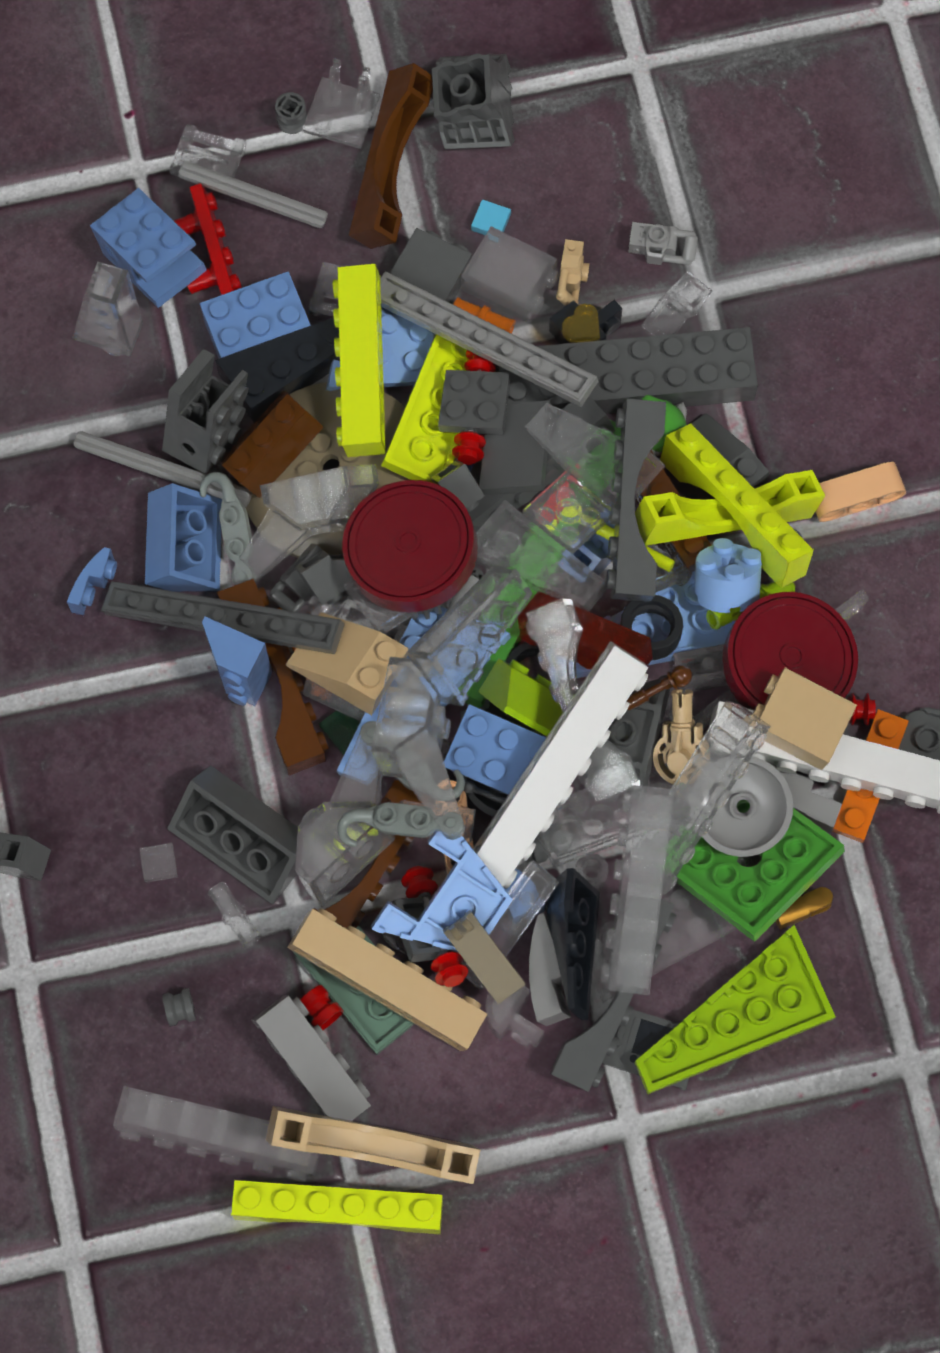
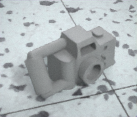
[629,222,698,265]

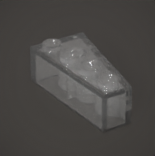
[72,261,143,357]
[476,500,607,614]
[406,565,533,706]

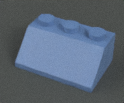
[145,483,222,592]
[202,617,272,706]

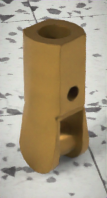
[776,887,833,930]

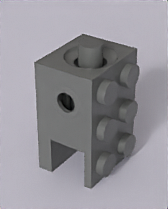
[162,349,249,474]

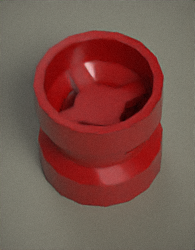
[300,985,344,1030]

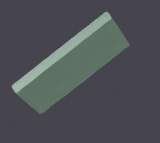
[292,926,415,1055]

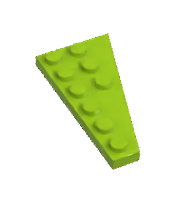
[635,925,836,1094]

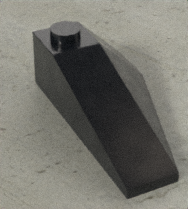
[545,868,600,1020]

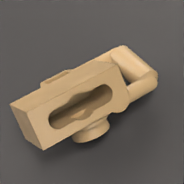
[556,239,590,306]

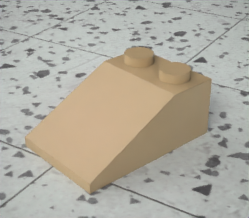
[286,612,409,716]

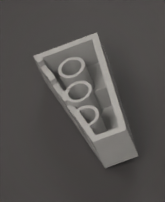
[251,995,371,1121]

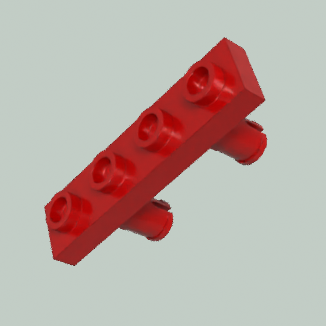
[173,183,242,295]

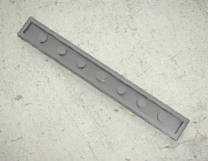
[380,271,598,407]

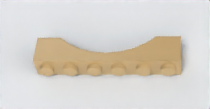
[265,1106,480,1184]

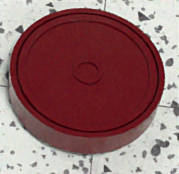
[342,480,478,612]
[722,592,858,710]

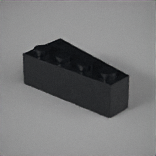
[215,317,340,422]

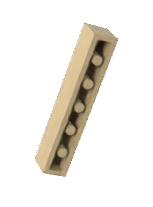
[287,908,487,1051]

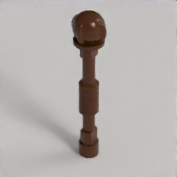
[627,665,692,711]

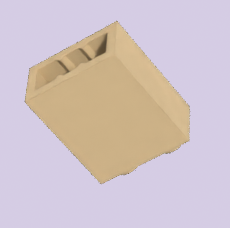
[749,668,857,770]

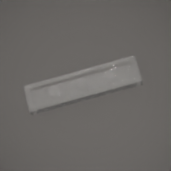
[462,861,559,989]

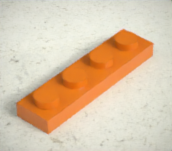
[832,709,909,843]

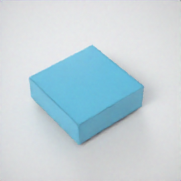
[471,200,511,240]

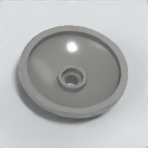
[692,756,793,857]

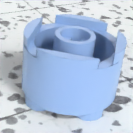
[695,538,762,613]

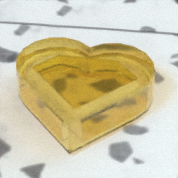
[562,303,600,342]

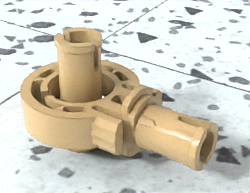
[653,689,712,787]

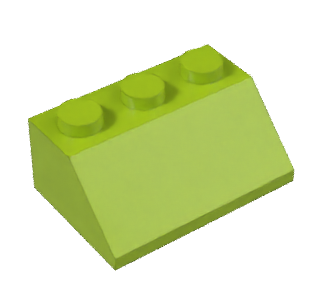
[478,658,574,736]

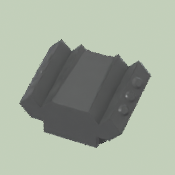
[432,54,515,149]

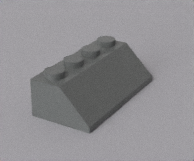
[167,765,317,904]

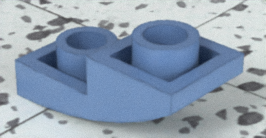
[67,547,117,615]

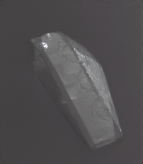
[525,403,665,514]

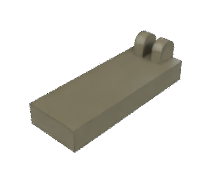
[443,910,525,1005]

